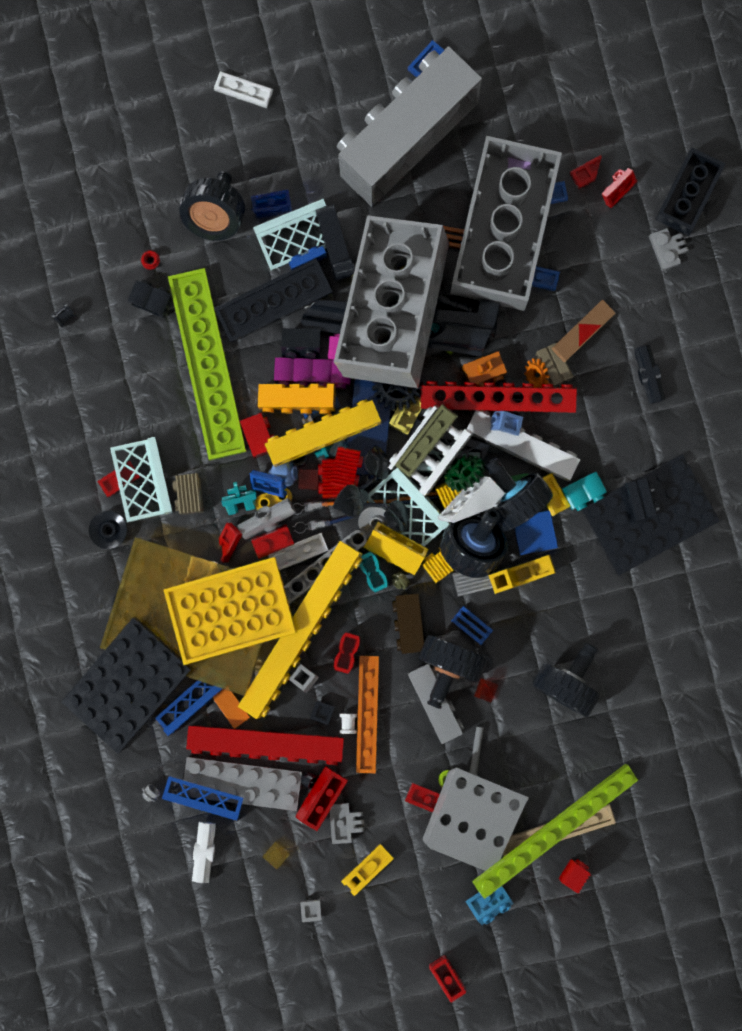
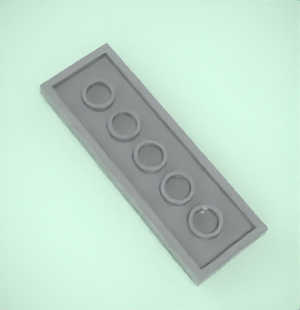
[181,757,302,811]

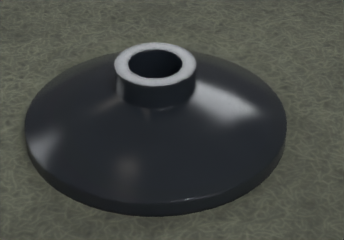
[89,511,127,549]

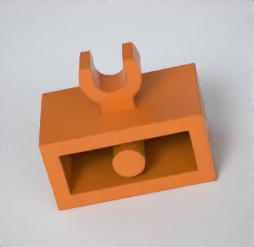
[462,351,507,386]

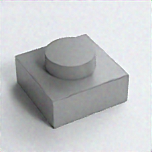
[300,900,322,922]

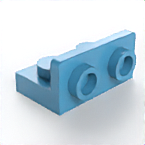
[465,886,513,925]

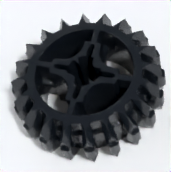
[372,375,424,411]

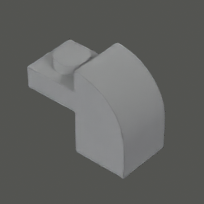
[289,662,319,693]

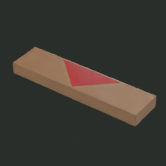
[551,300,615,362]

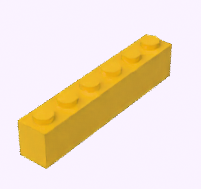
[265,399,381,467]

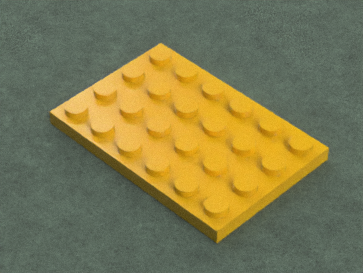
[164,557,297,665]

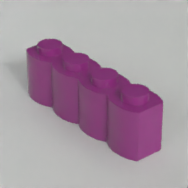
[274,358,351,389]

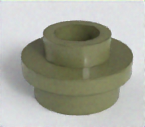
[392,572,409,590]

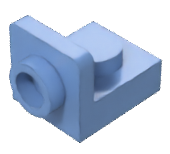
[490,411,523,436]

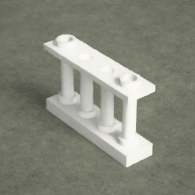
[388,406,474,496]

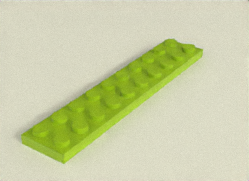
[168,268,246,461]

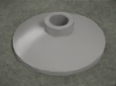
[358,506,390,538]

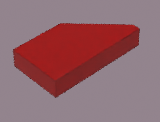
[569,155,602,189]
[219,523,242,563]

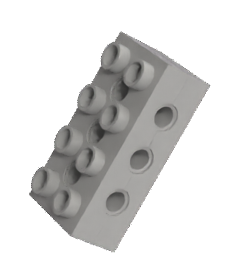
[334,216,450,388]

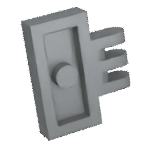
[649,228,689,271]
[330,803,364,844]

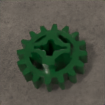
[444,455,486,492]

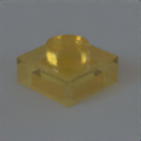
[262,841,290,869]

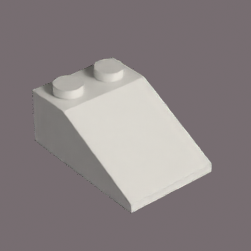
[437,477,505,523]

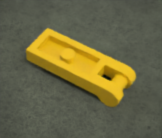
[341,844,394,896]

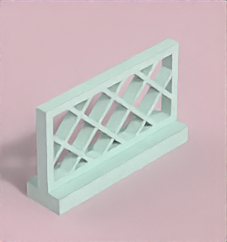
[253,199,326,270]
[110,437,173,523]
[368,468,450,546]

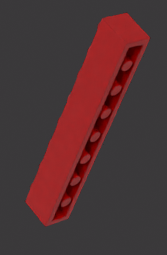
[186,725,344,765]

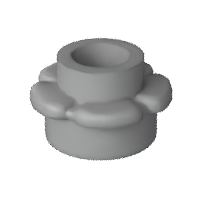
[142,784,160,802]

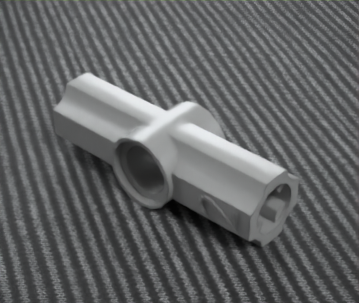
[238,498,296,540]

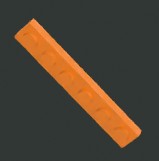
[356,656,379,773]

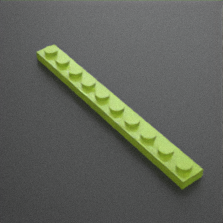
[472,764,638,899]

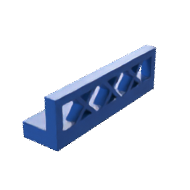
[155,667,228,736]
[162,776,244,821]

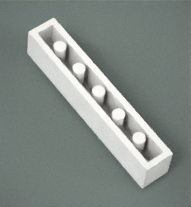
[467,410,580,482]

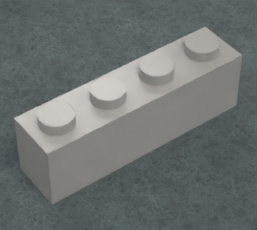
[408,664,464,744]

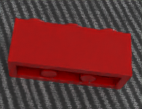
[295,766,348,831]

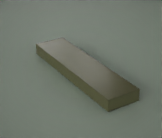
[395,404,458,478]

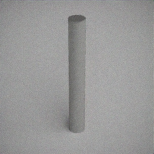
[469,726,484,776]

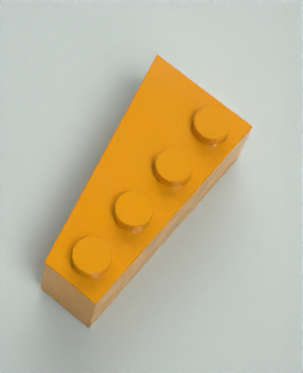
[258,384,336,415]

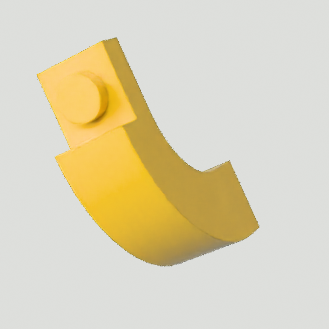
[488,555,556,594]

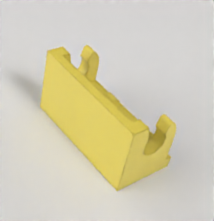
[389,391,421,435]

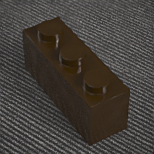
[392,594,424,654]

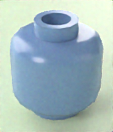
[268,462,298,486]

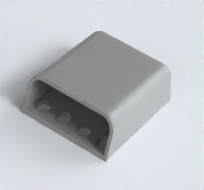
[423,768,529,871]

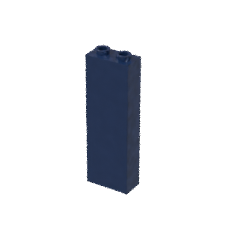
[348,379,391,481]

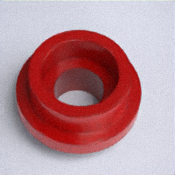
[141,251,160,270]

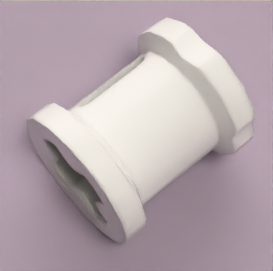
[340,714,357,734]

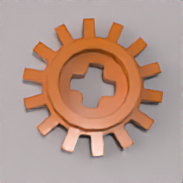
[524,358,550,387]

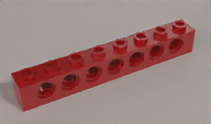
[421,381,577,413]

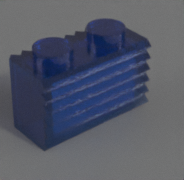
[251,189,292,219]

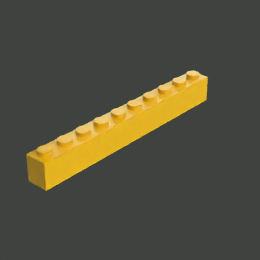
[238,541,363,719]

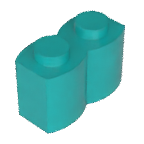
[561,472,607,511]
[359,552,389,593]

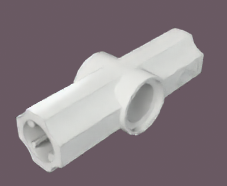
[192,822,216,883]

